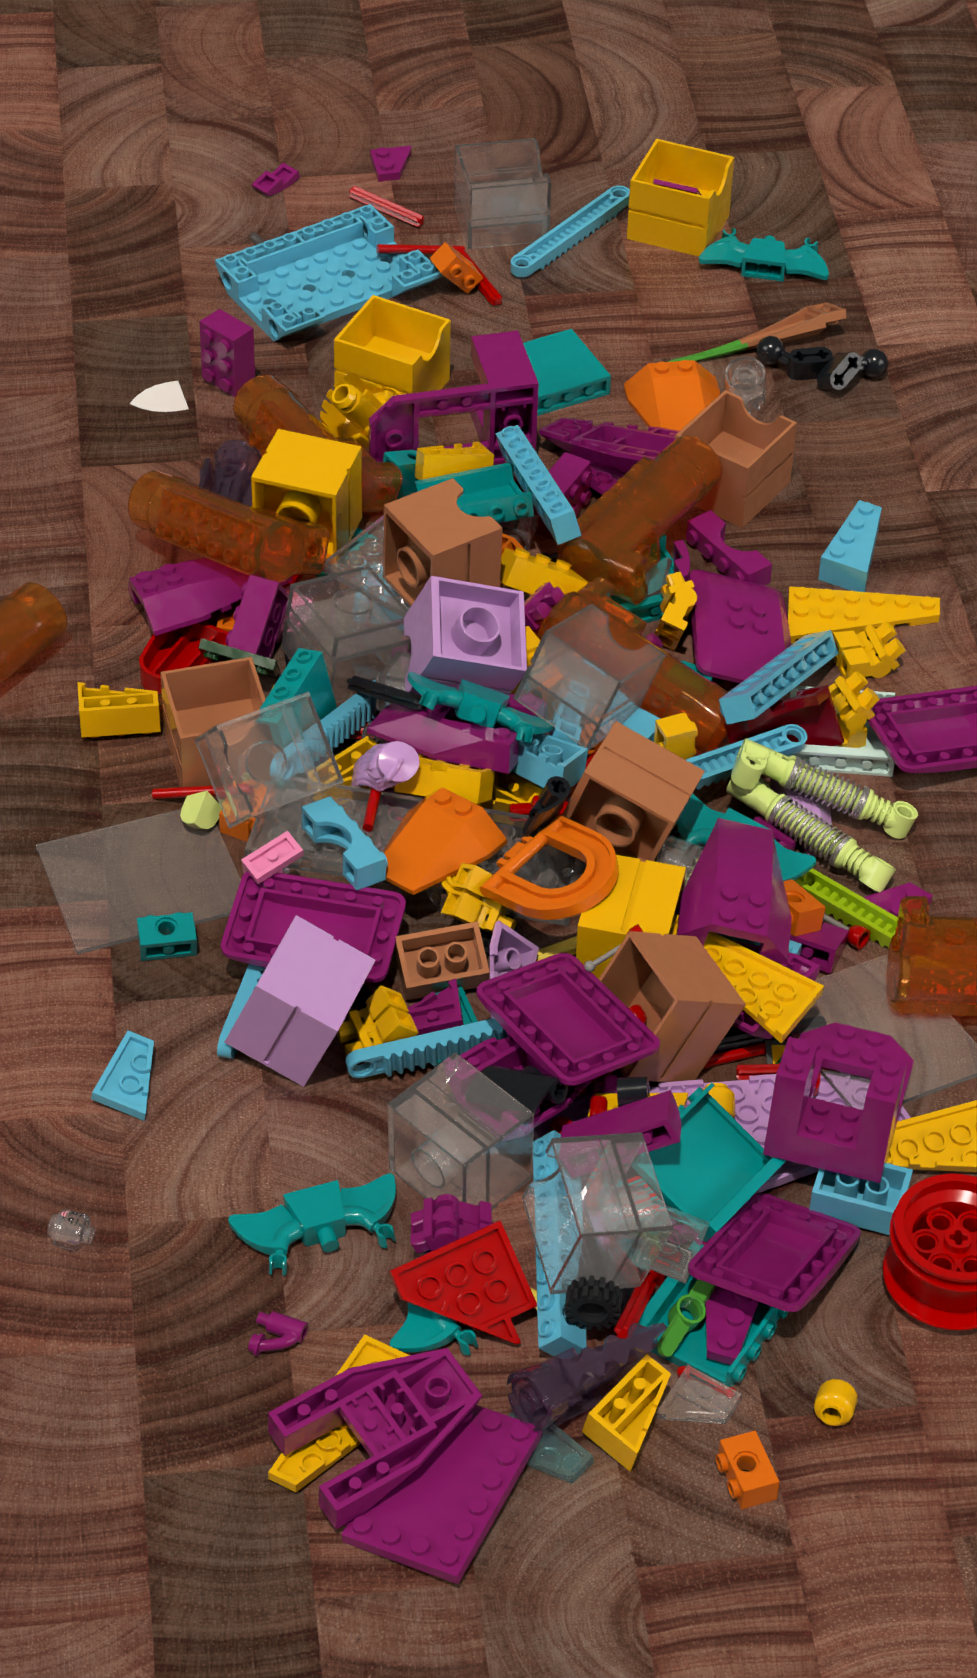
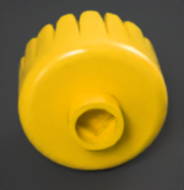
[320,373,402,460]

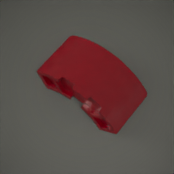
[724,685,844,746]

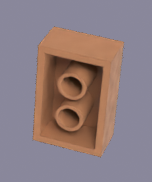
[394,921,490,1001]

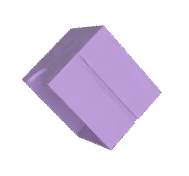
[404,576,527,696]
[224,915,376,1087]

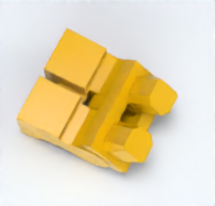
[654,572,697,651]
[833,621,906,679]
[828,671,880,748]
[441,863,516,934]
[337,985,419,1063]

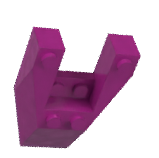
[367,694,546,774]
[268,1348,482,1530]

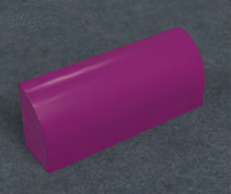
[790,922,849,974]
[558,1090,681,1177]

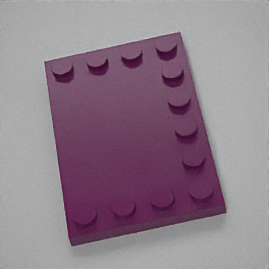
[341,1405,543,1584]

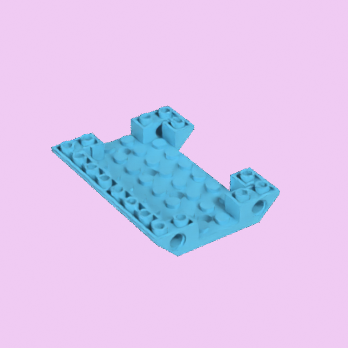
[215,204,443,341]

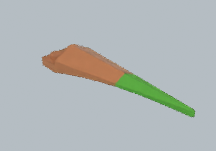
[669,302,847,362]

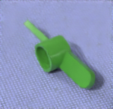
[657,1279,716,1357]

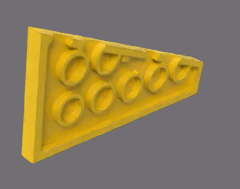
[788,586,940,644]
[669,914,824,1043]
[886,1100,977,1172]
[268,1334,410,1492]

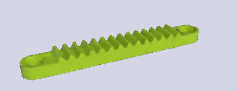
[794,868,963,979]

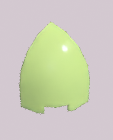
[180,791,223,830]

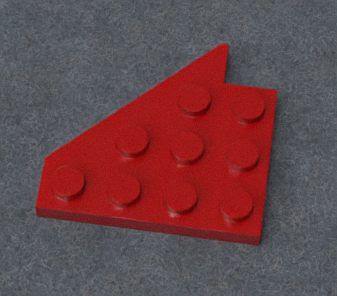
[388,1220,537,1344]

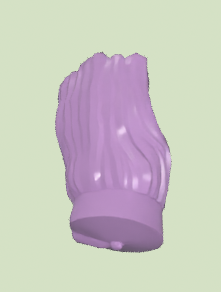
[351,741,420,791]

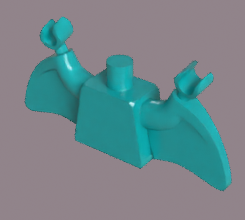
[699,228,829,282]
[407,672,556,743]
[666,794,816,881]
[228,1173,396,1276]
[389,1250,478,1355]

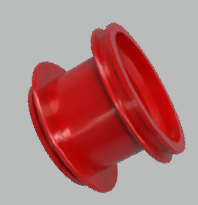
[883,1173,977,1330]

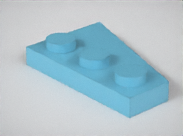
[91,1031,154,1121]

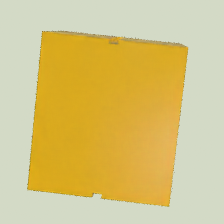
[627,139,734,257]
[334,295,451,395]
[251,429,362,567]
[576,855,686,979]

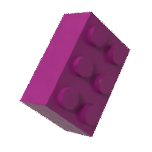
[199,309,256,398]
[529,452,593,540]
[226,575,291,659]

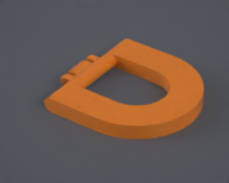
[479,815,619,920]

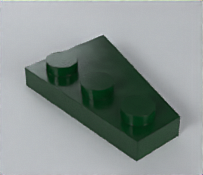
[198,638,280,679]

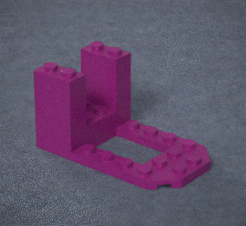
[369,330,539,467]
[763,1022,914,1183]

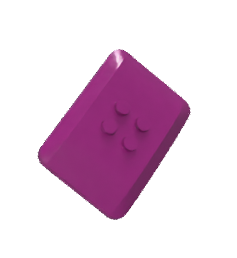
[688,569,791,683]
[867,686,977,773]
[221,872,406,983]
[477,953,660,1085]
[688,1193,861,1312]

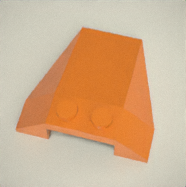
[623,360,720,431]
[383,787,508,895]

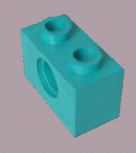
[137,912,197,961]

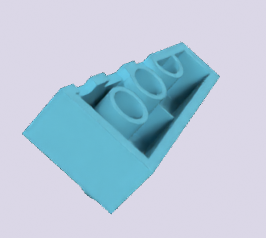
[818,500,882,592]
[494,724,588,788]

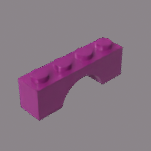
[686,510,772,585]

